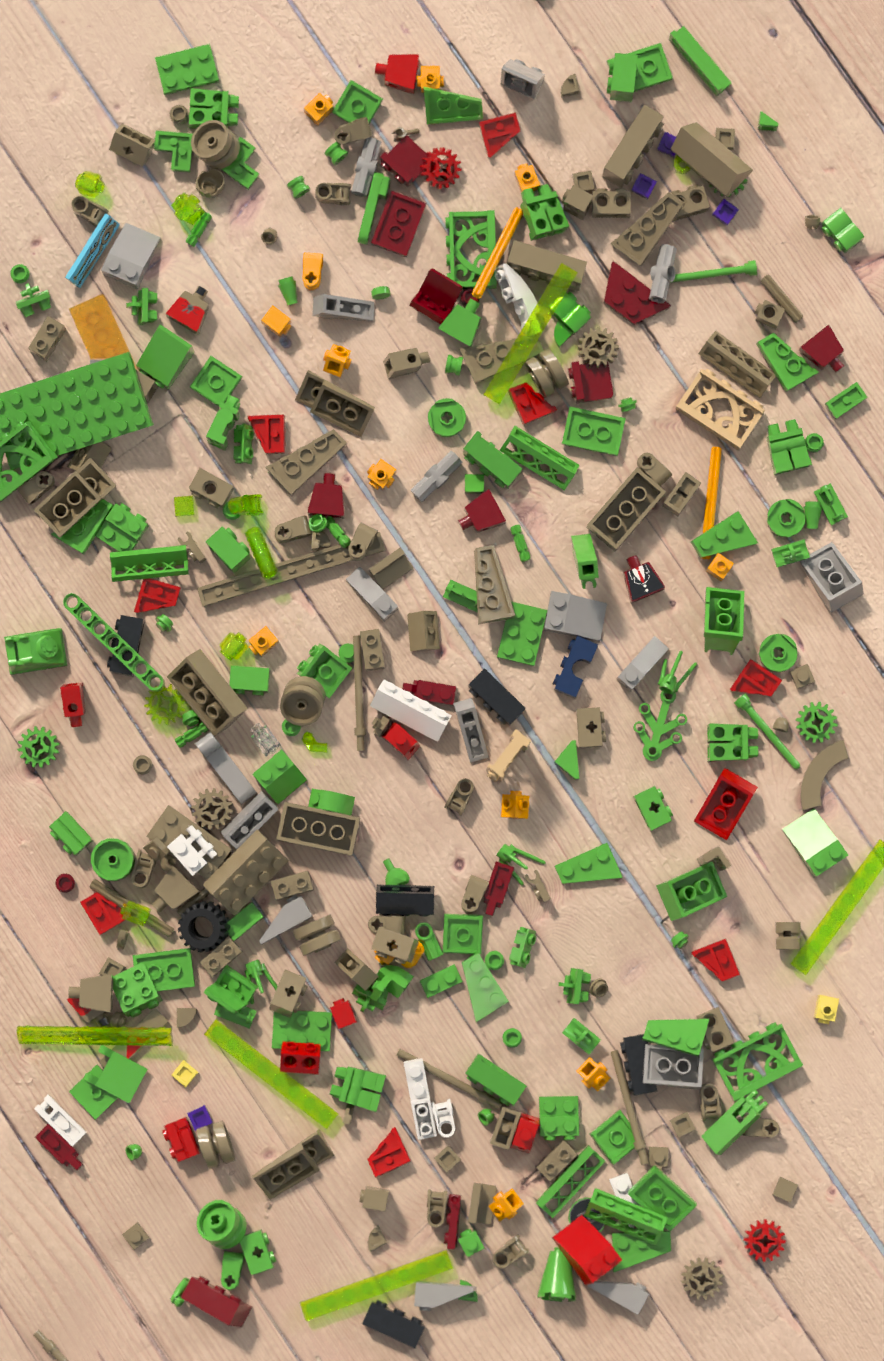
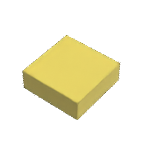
[171,1060,199,1087]

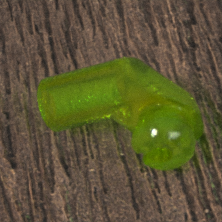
[302,732,328,753]

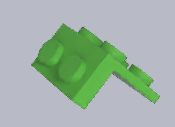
[113,963,163,1018]
[204,965,258,1013]

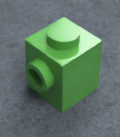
[458,1228,484,1257]

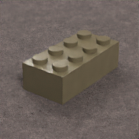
[602,104,664,188]
[507,240,587,292]
[586,467,666,552]
[167,649,248,737]
[276,802,361,856]
[146,805,233,880]
[203,830,289,916]

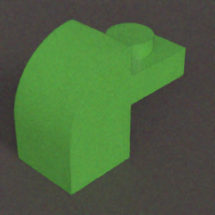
[308,789,355,816]
[370,965,414,1002]

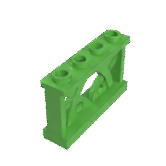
[445,210,497,289]
[0,421,58,502]
[712,1022,803,1101]

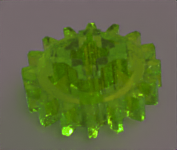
[144,684,186,725]

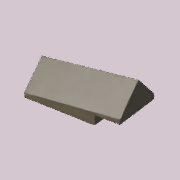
[671,122,753,197]
[295,370,375,437]
[34,458,117,538]
[252,1129,334,1199]

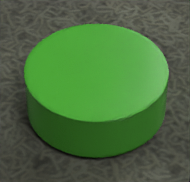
[371,286,391,300]

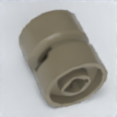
[775,922,801,949]

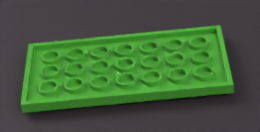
[0,352,154,470]

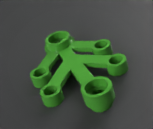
[633,691,687,761]

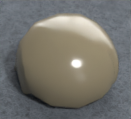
[196,168,225,198]

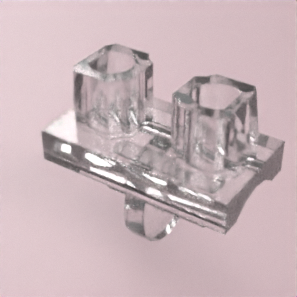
[250,723,281,756]

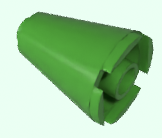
[537,1247,576,1302]

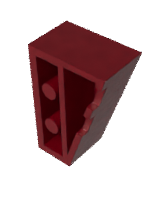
[181,1276,252,1328]

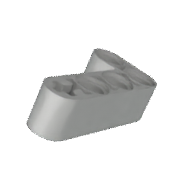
[195,732,257,804]

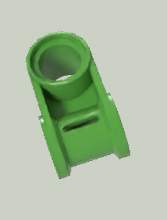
[221,1251,244,1290]

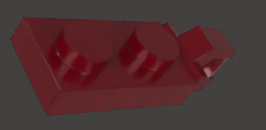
[402,680,456,706]
[484,861,515,916]
[35,1123,83,1170]
[444,1194,462,1250]

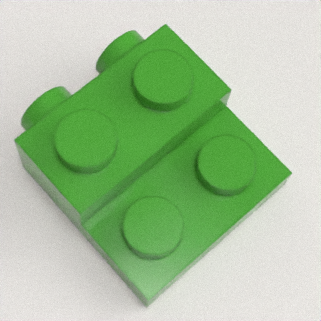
[96,503,149,552]
[297,644,352,698]
[539,1096,579,1140]

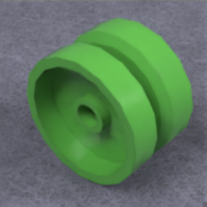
[91,838,135,881]
[196,1200,247,1249]

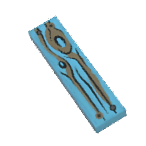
[65,214,120,288]

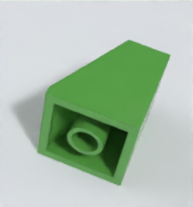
[136,324,194,390]

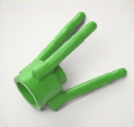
[658,651,697,694]
[496,844,546,885]
[244,959,278,1004]

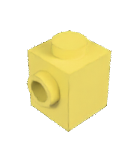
[814,995,839,1024]

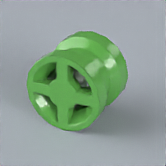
[324,142,348,165]
[287,176,310,199]
[445,354,463,376]

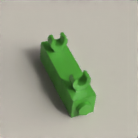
[571,534,599,589]

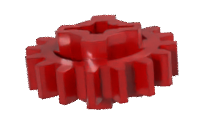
[420,147,462,189]
[743,1219,786,1262]

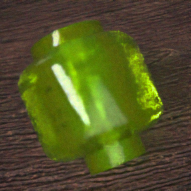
[75,171,105,198]
[220,632,248,661]

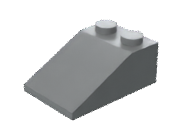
[501,59,545,99]
[101,223,161,289]
[800,542,864,612]
[544,591,607,641]
[643,1044,704,1090]

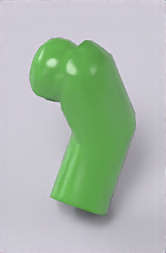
[170,1277,190,1307]

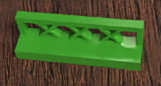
[669,26,732,96]
[499,426,579,490]
[110,545,189,582]
[536,1145,605,1218]
[584,1188,668,1246]

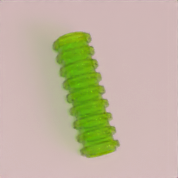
[245,527,278,578]

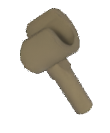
[392,127,419,142]

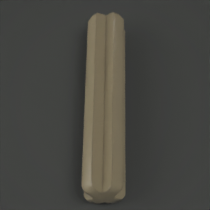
[761,275,803,323]

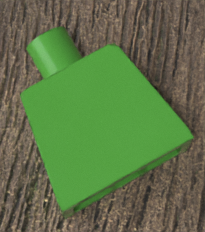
[438,298,482,347]

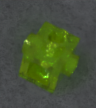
[171,192,206,225]

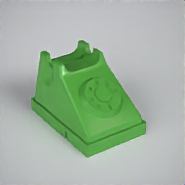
[704,587,745,655]
[4,628,68,675]

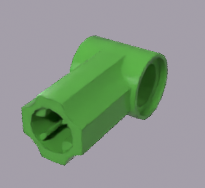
[415,922,443,961]

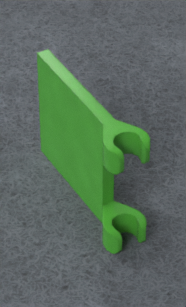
[84,1045,148,1103]

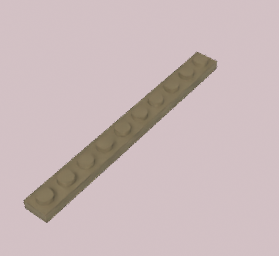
[197,532,386,607]

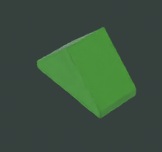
[554,740,579,780]

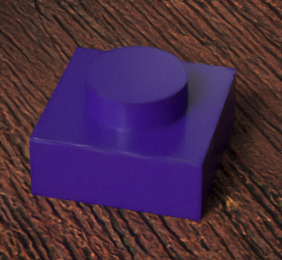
[657,132,676,158]
[631,173,657,200]
[712,199,739,226]
[187,1105,213,1131]

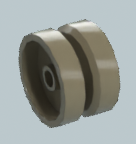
[191,120,240,169]
[525,348,569,398]
[280,676,326,726]
[293,914,342,956]
[197,1120,236,1169]

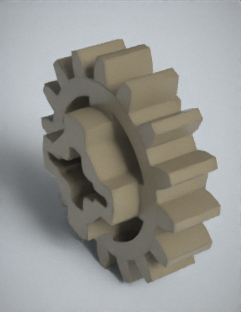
[577,326,619,369]
[191,788,233,830]
[681,1257,723,1300]

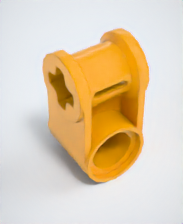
[302,252,323,291]

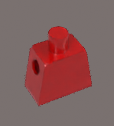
[375,54,419,94]
[60,682,86,727]
[381,722,421,760]
[510,1112,540,1154]

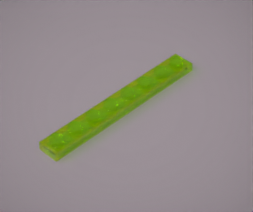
[483,263,578,405]
[790,839,884,976]
[204,1019,339,1129]
[16,1026,173,1046]
[300,1249,453,1321]

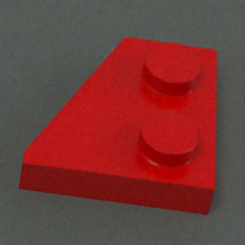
[479,112,520,158]
[508,382,557,425]
[248,414,285,454]
[134,578,181,613]
[730,659,782,696]
[80,892,132,935]
[691,938,740,981]
[367,1127,411,1178]

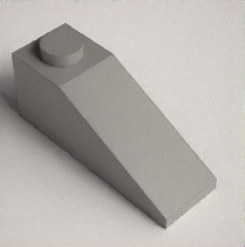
[312,294,374,321]
[346,567,398,622]
[617,636,669,691]
[453,698,489,763]
[260,895,313,944]
[414,1281,477,1311]
[587,1281,649,1314]

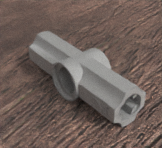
[351,137,382,197]
[649,244,677,303]
[411,450,463,502]

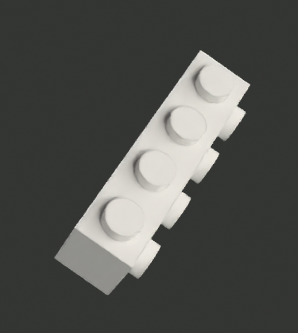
[370,680,452,742]

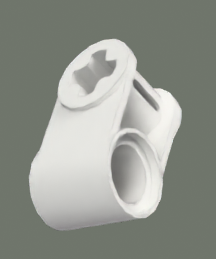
[431,1099,455,1137]

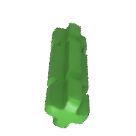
[186,211,212,247]
[326,516,351,548]
[510,525,531,562]
[175,722,209,748]

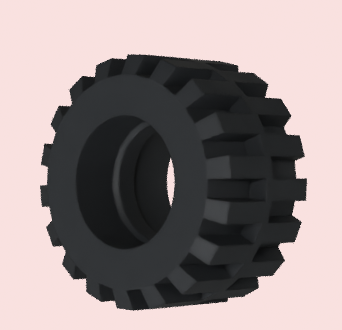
[178,901,230,952]

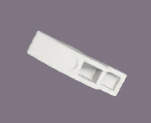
[494,263,542,336]
[404,1058,437,1140]

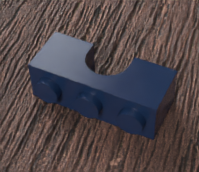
[552,636,598,699]

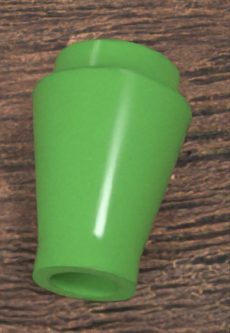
[278,276,298,306]
[803,501,822,529]

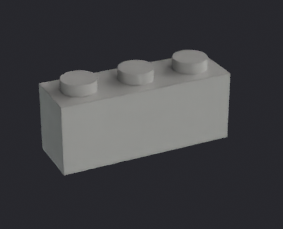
[221,791,278,849]

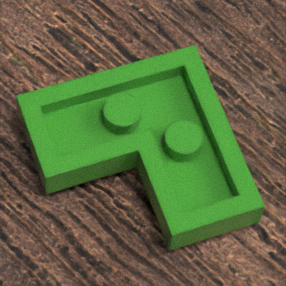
[154,131,193,173]
[220,136,260,190]

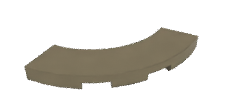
[800,740,848,810]

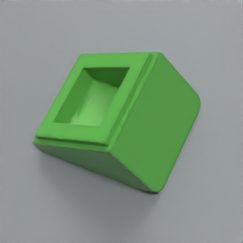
[758,111,779,131]
[465,474,484,494]

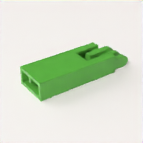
[701,1090,769,1155]

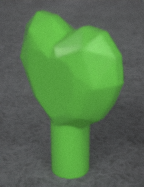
[383,858,410,885]

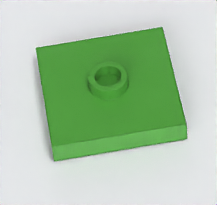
[332,80,384,124]
[190,356,243,407]
[442,914,483,954]
[69,1064,118,1120]
[589,1110,643,1165]

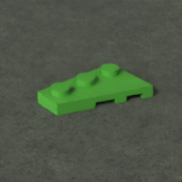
[756,333,819,392]
[690,511,758,558]
[554,843,623,884]
[462,952,509,1022]

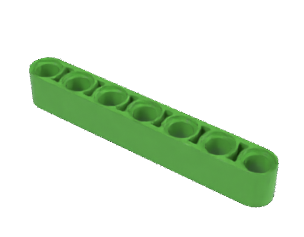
[63,593,165,692]

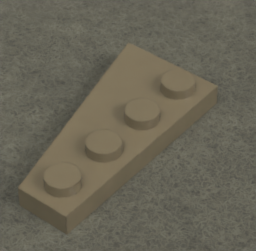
[610,192,685,266]
[459,334,544,384]
[265,429,347,496]
[474,545,515,625]

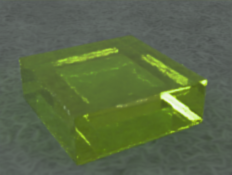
[174,496,195,517]

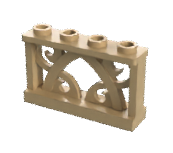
[675,369,765,451]
[486,729,531,782]

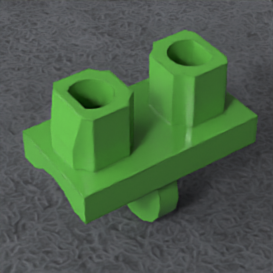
[16,283,51,317]
[126,288,157,325]
[771,539,810,568]
[558,968,591,1004]
[352,984,389,1012]
[562,1018,601,1055]

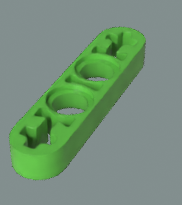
[358,172,384,245]

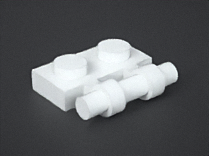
[167,825,217,876]

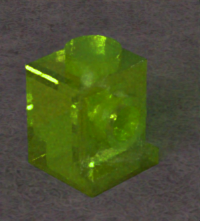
[120,901,152,927]

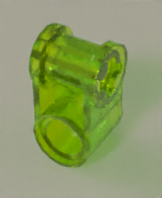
[228,494,264,516]

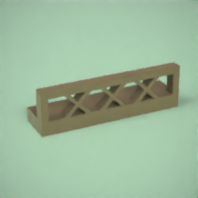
[698,330,776,398]
[697,846,732,871]

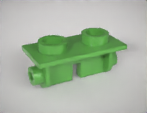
[233,424,254,464]
[814,483,848,525]
[443,580,478,613]
[509,927,536,968]
[214,1003,257,1029]

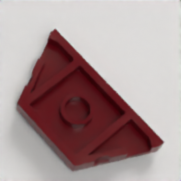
[604,261,671,325]

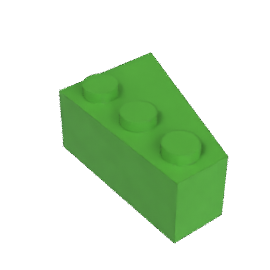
[463,431,523,489]
[465,1053,527,1106]

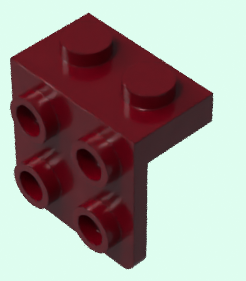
[380,136,428,187]
[409,269,463,324]
[568,361,613,404]

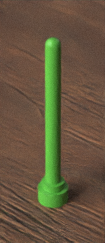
[670,260,757,283]
[734,693,800,769]

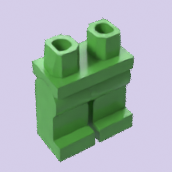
[189,88,239,129]
[520,184,569,241]
[206,395,241,451]
[766,419,812,475]
[707,723,758,762]
[330,1066,386,1112]

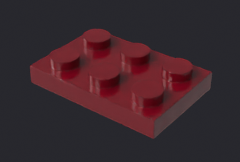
[371,190,426,257]

